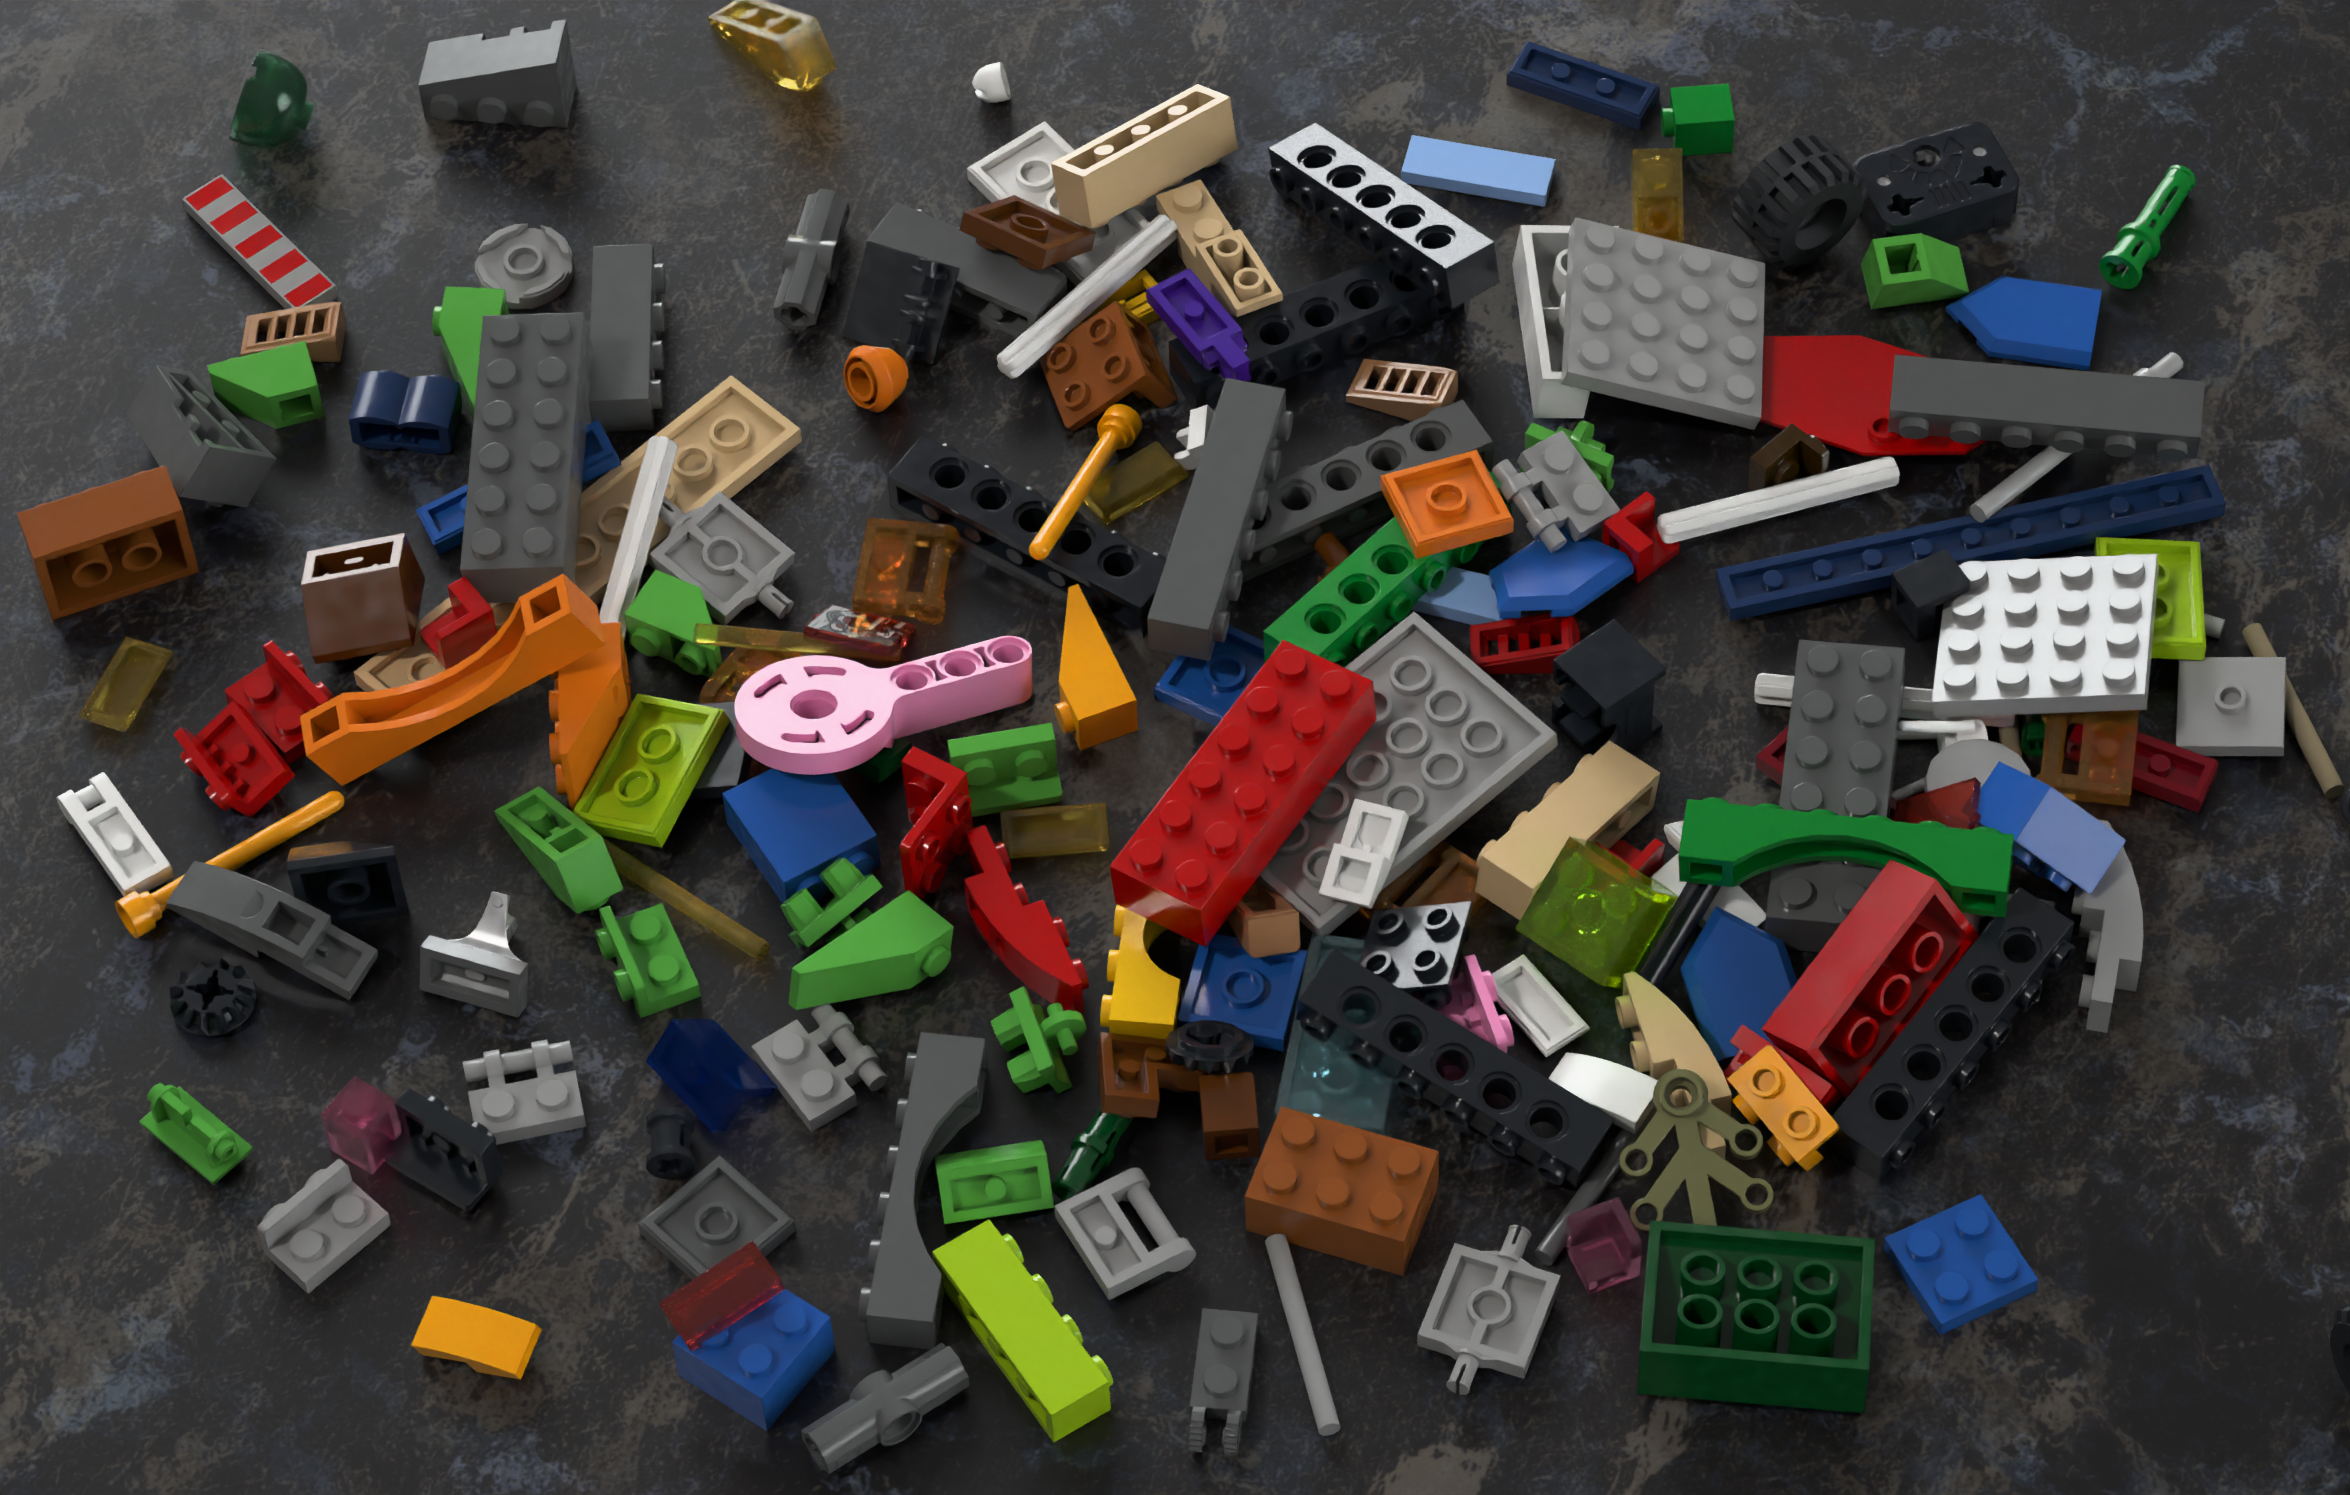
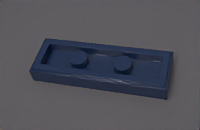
[1507,41,1660,130]

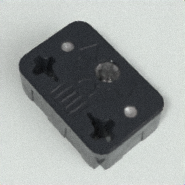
[1854,122,2020,243]

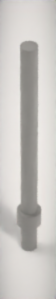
[1970,352,2183,522]

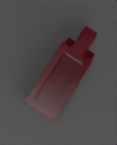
[2065,723,2219,813]

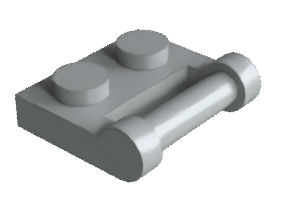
[1054,1167,1196,1300]

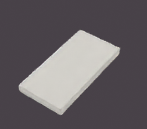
[967,121,1150,286]

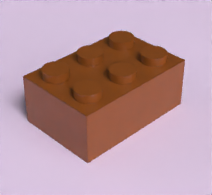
[17,465,199,620]
[1245,1106,1439,1276]

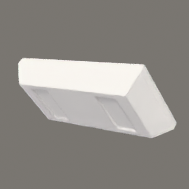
[1492,954,1590,1057]

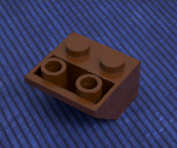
[301,533,425,664]

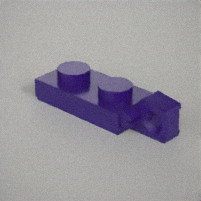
[1146,268,1251,382]

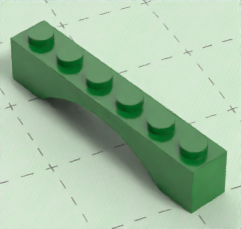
[1678,797,2014,917]

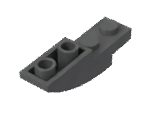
[166,861,378,1000]

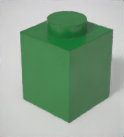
[1661,83,1735,157]

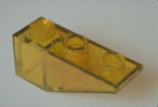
[1630,148,1684,243]

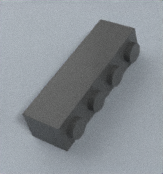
[865,202,1068,338]
[588,244,666,432]

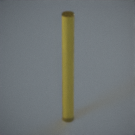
[693,623,902,662]
[603,839,770,961]

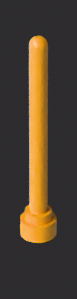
[1029,404,1142,560]
[115,791,345,939]

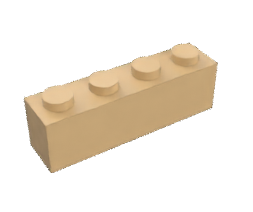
[1051,84,1238,229]
[1475,740,1660,924]

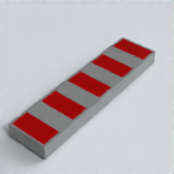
[182,174,338,309]

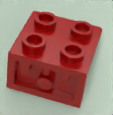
[899,746,974,900]

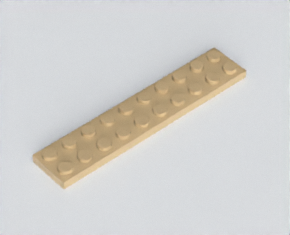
[354,375,802,742]

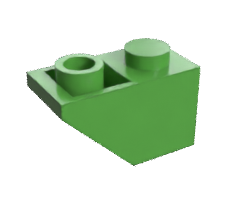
[1861,233,1969,309]
[207,341,325,429]
[624,569,724,681]

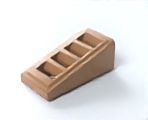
[240,302,346,362]
[1346,359,1458,421]
[1227,881,1300,958]

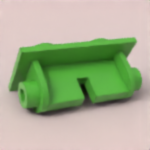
[139,1083,254,1185]

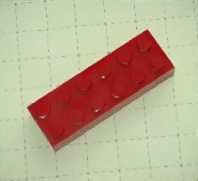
[1109,640,1377,947]

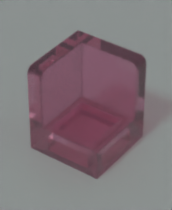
[1566,1197,1642,1294]

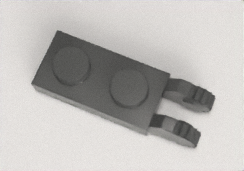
[1189,1308,1259,1455]

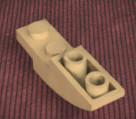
[1156,179,1283,317]
[1615,972,1732,1178]

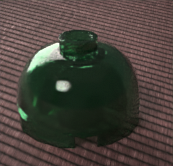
[229,48,315,149]

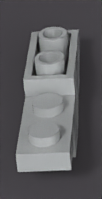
[2071,820,2144,1033]

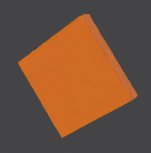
[1380,449,1514,559]

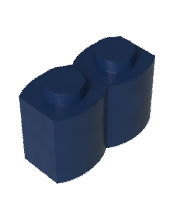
[349,370,463,454]

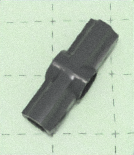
[773,189,850,331]
[801,1343,970,1474]

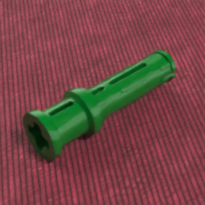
[2099,165,2196,290]

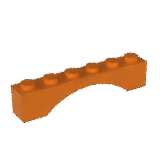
[300,573,605,786]

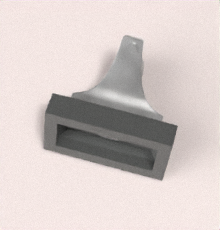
[419,891,528,1018]

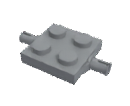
[649,491,795,626]
[1417,1225,1561,1395]

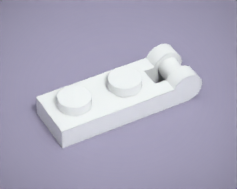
[56,772,174,896]

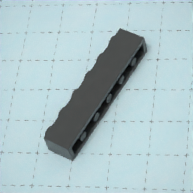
[1888,355,2205,462]
[1147,378,1293,661]

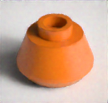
[843,345,908,413]

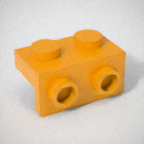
[1727,1045,1839,1172]

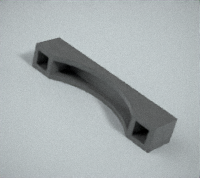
[858,1032,988,1350]

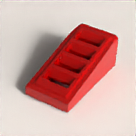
[1470,612,1580,674]

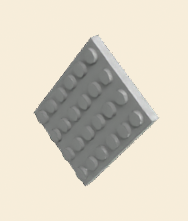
[1256,611,1558,940]

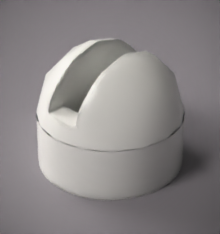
[972,62,1011,103]

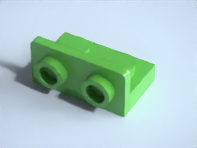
[947,722,1063,817]
[595,903,701,1018]

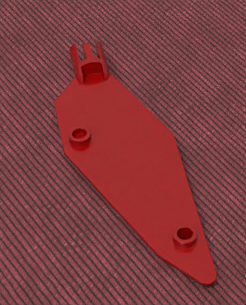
[1759,335,1987,456]

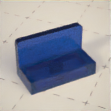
[646,1019,777,1131]

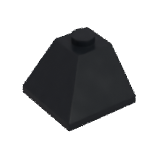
[287,840,409,926]

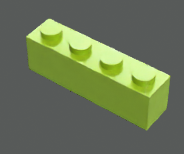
[932,1219,1113,1443]

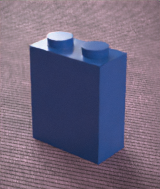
[722,768,881,903]

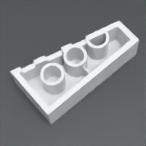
[1512,225,1619,418]

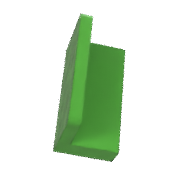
[934,1140,1054,1224]

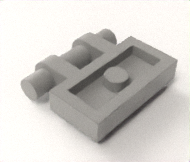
[1492,430,1620,553]
[751,1004,888,1132]
[463,1039,586,1145]

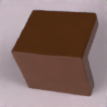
[1199,1072,1260,1161]

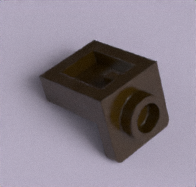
[1748,423,1830,491]

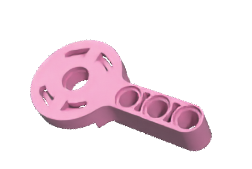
[734,636,1033,775]

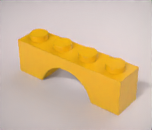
[1100,905,1181,1039]

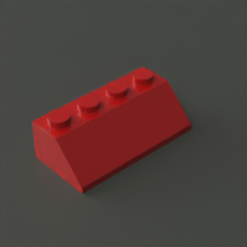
[1762,859,1979,1103]

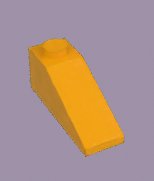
[1054,584,1138,751]

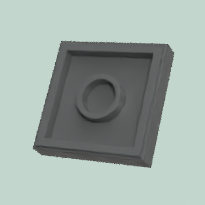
[638,1155,796,1296]

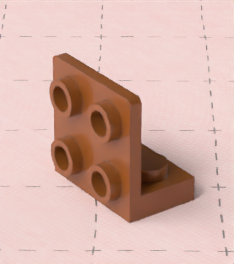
[1039,300,1178,432]

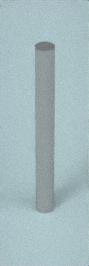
[1265,1234,1341,1436]

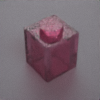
[320,1076,402,1175]

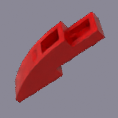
[964,825,1089,1013]

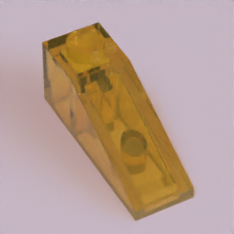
[707,0,837,92]

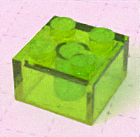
[1515,836,1678,989]

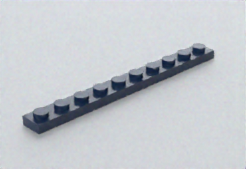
[1715,464,2226,621]

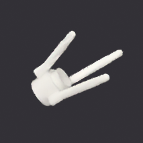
[1892,719,1988,801]

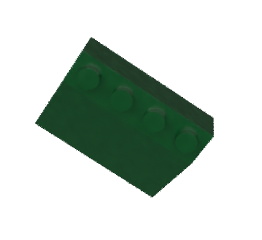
[1637,1220,1875,1413]

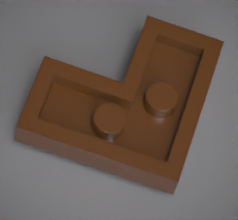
[1097,1032,1211,1118]

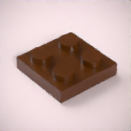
[959,195,1097,270]

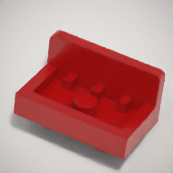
[173,700,296,818]

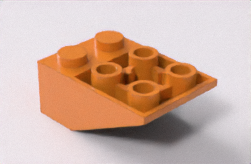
[549,622,632,812]

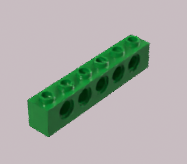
[1263,471,1512,668]

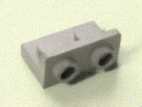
[257,1159,392,1294]

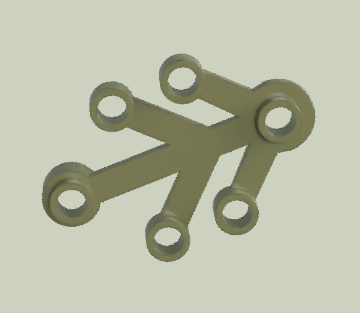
[1620,1069,1774,1234]

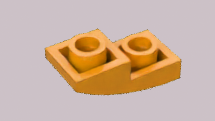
[411,1296,542,1380]

